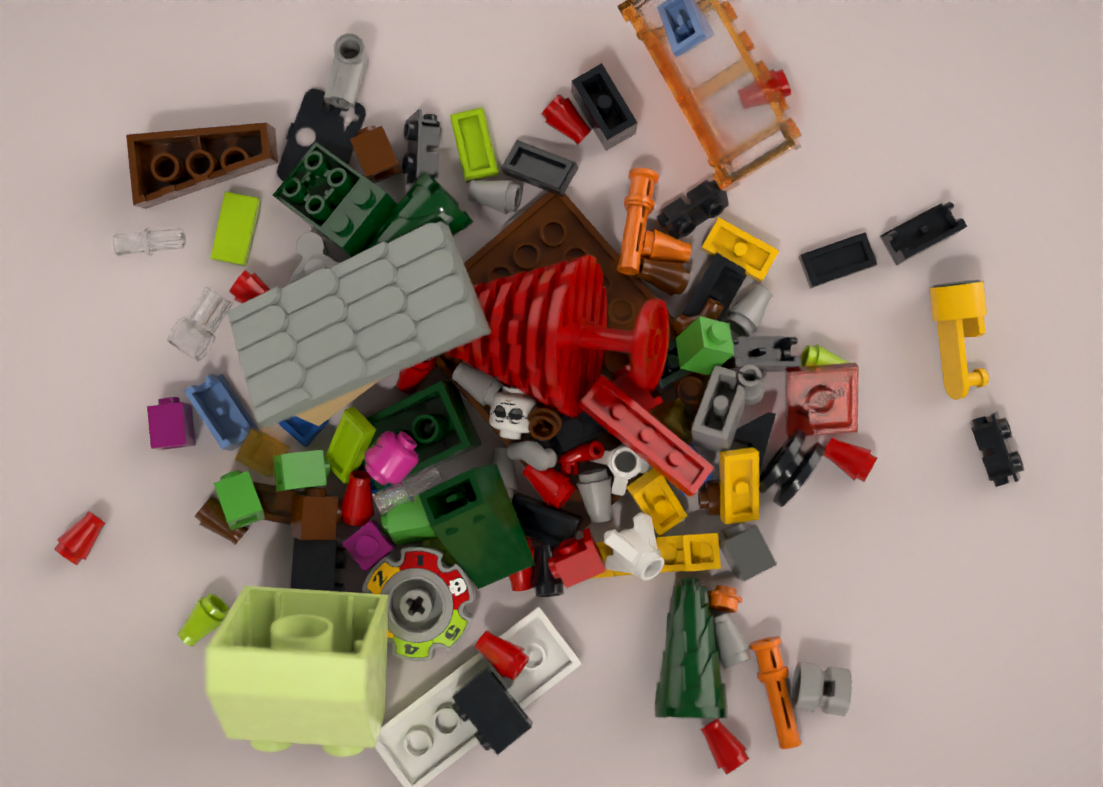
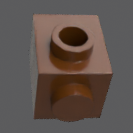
[350,126,402,184]
[290,487,341,540]

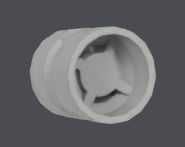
[792,662,852,716]

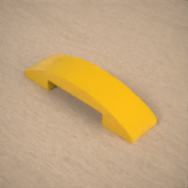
[589,533,721,579]

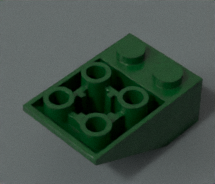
[272,142,397,257]
[419,464,536,589]

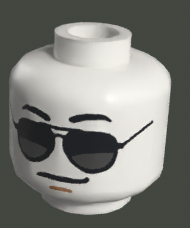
[489,386,538,439]

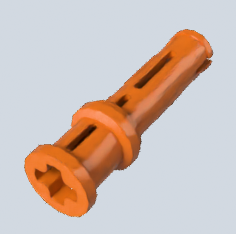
[617,168,659,275]
[749,636,802,749]

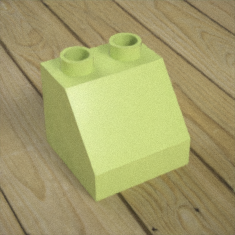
[206,586,389,757]

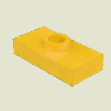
[700,217,779,283]
[719,447,759,525]
[626,468,688,537]

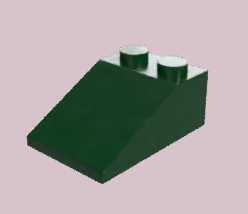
[364,381,482,491]

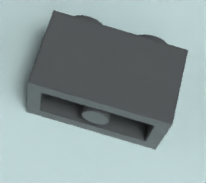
[719,522,777,581]

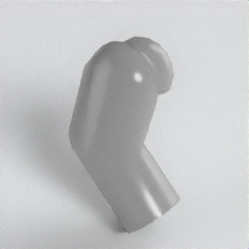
[507,441,557,471]

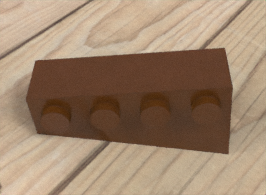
[126,122,278,209]

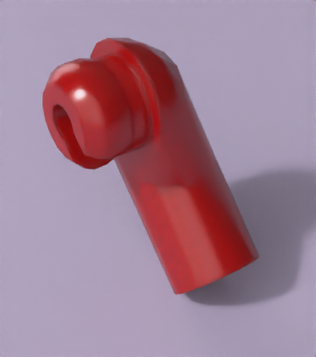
[558,441,605,475]

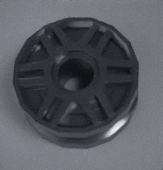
[759,428,826,507]

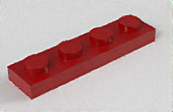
[577,375,714,497]

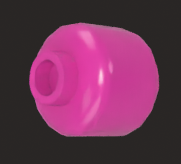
[365,431,419,485]

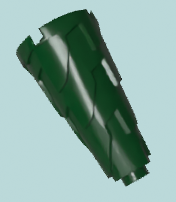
[363,171,474,252]
[654,578,728,718]

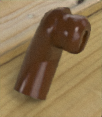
[673,298,724,336]

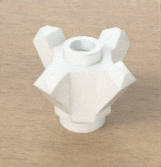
[590,442,653,496]
[604,512,664,581]

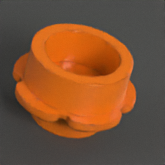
[708,585,743,613]

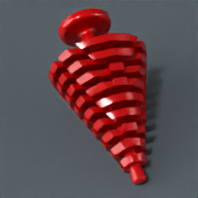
[445,255,669,417]

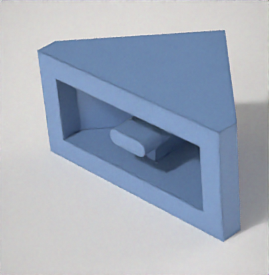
[657,0,715,57]

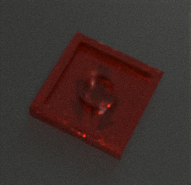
[785,362,859,437]

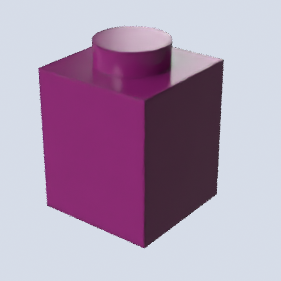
[147,397,196,450]
[342,520,398,572]

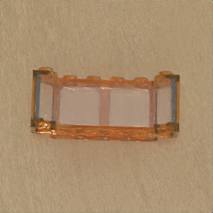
[617,0,802,192]

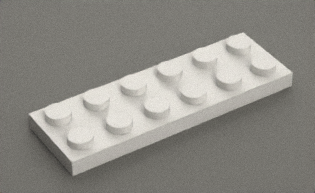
[375,606,582,787]

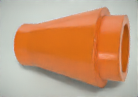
[641,228,692,264]

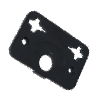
[277,89,366,181]

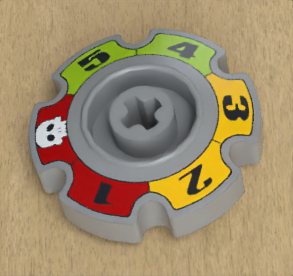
[362,545,476,661]

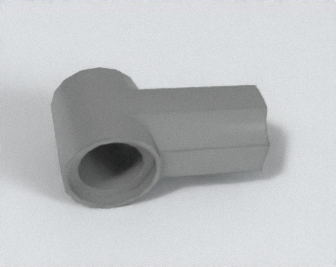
[324,33,368,109]

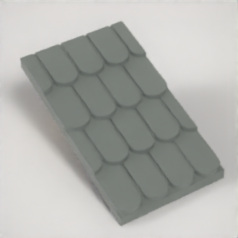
[227,221,491,428]

